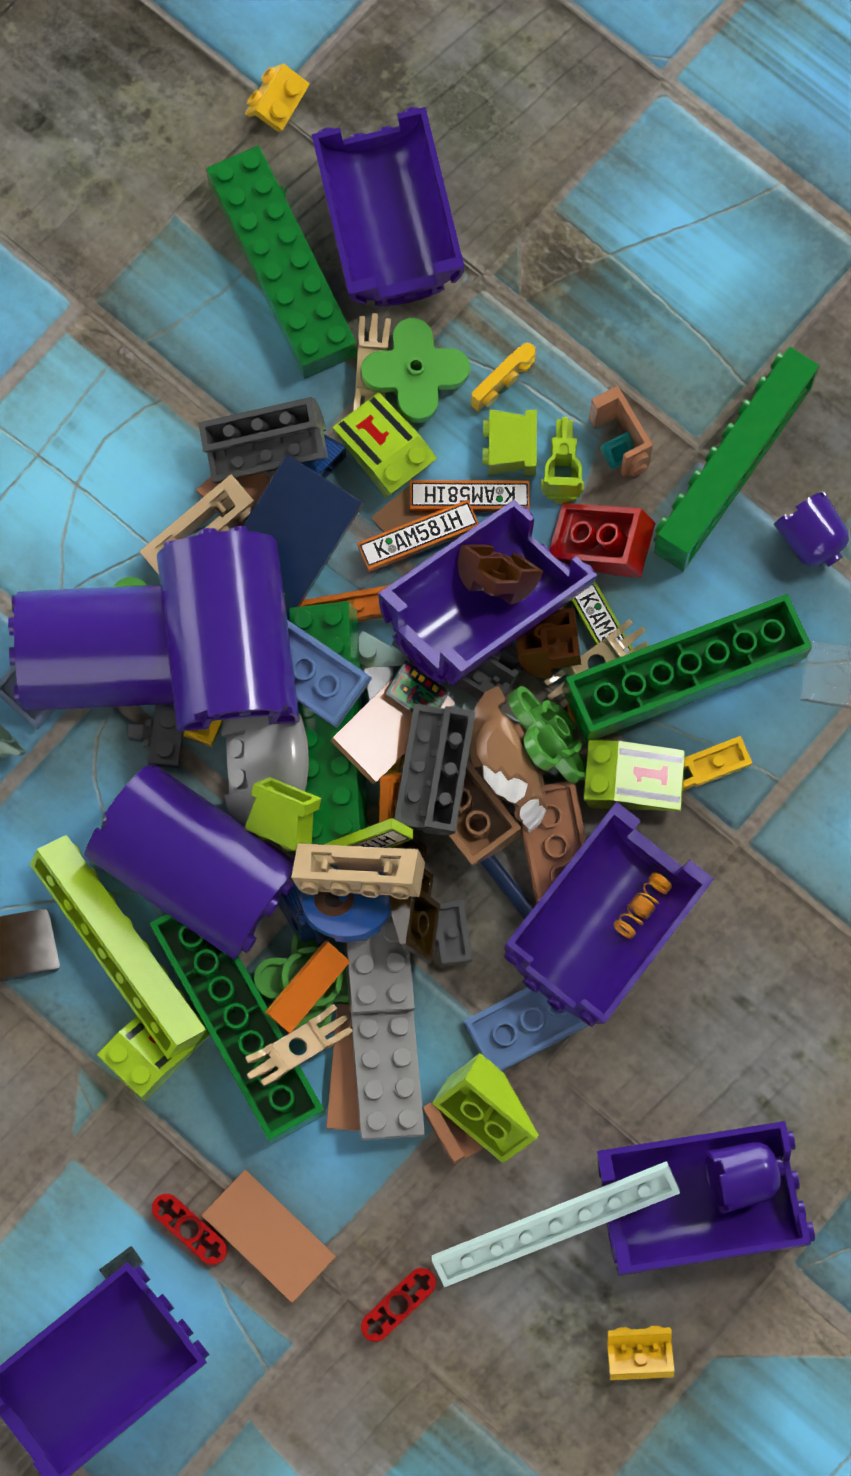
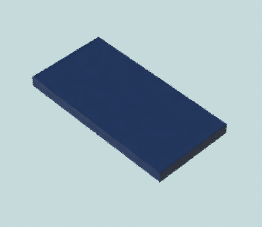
[243,455,364,621]

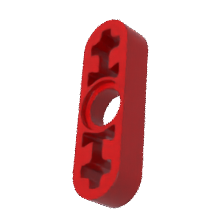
[152,1193,228,1266]
[361,1268,436,1342]

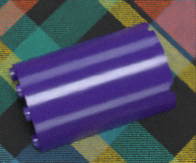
[311,107,464,306]
[378,500,597,685]
[157,526,300,731]
[8,585,174,711]
[84,764,295,960]
[504,801,714,1027]
[597,1121,815,1276]
[0,1262,210,1476]

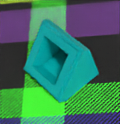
[599,432,634,470]

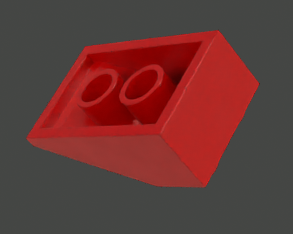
[550,503,656,578]

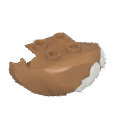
[469,685,547,833]

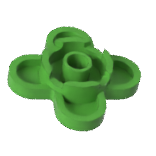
[361,318,470,423]
[508,686,587,784]
[253,933,349,1031]

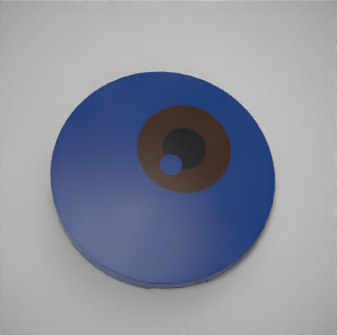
[301,865,391,942]

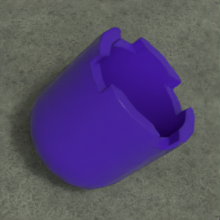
[774,491,849,567]
[705,1142,785,1213]

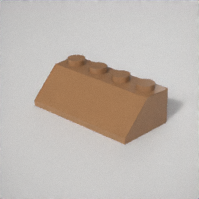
[398,760,522,866]

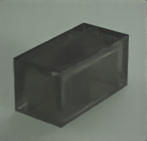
[99,1246,144,1279]

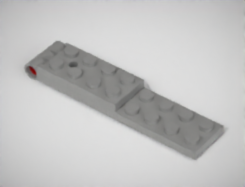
[344,914,425,1141]

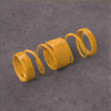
[613,872,672,939]

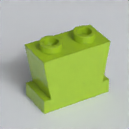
[483,409,537,476]
[244,777,321,851]

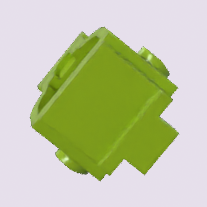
[541,417,584,504]

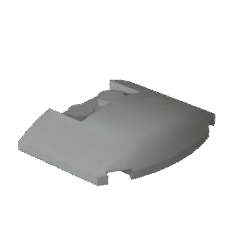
[221,713,309,825]

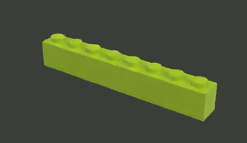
[29,835,206,1060]

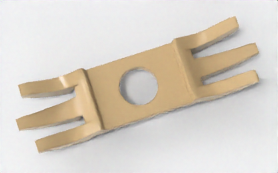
[353,313,391,411]
[544,619,649,708]
[245,1004,353,1086]

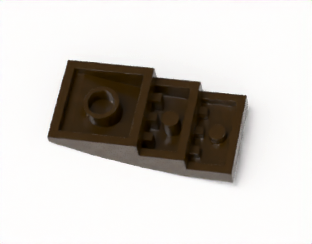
[388,836,441,963]
[0,908,60,982]

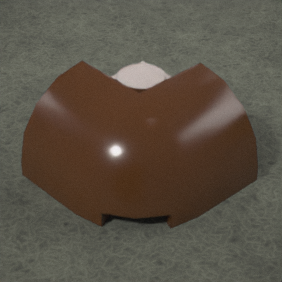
[457,544,543,604]
[516,608,581,678]

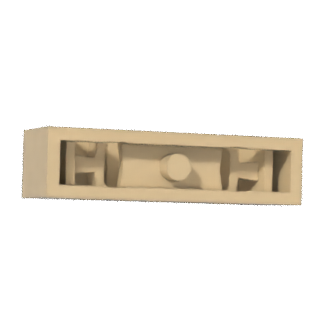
[139,474,256,575]
[291,844,425,899]

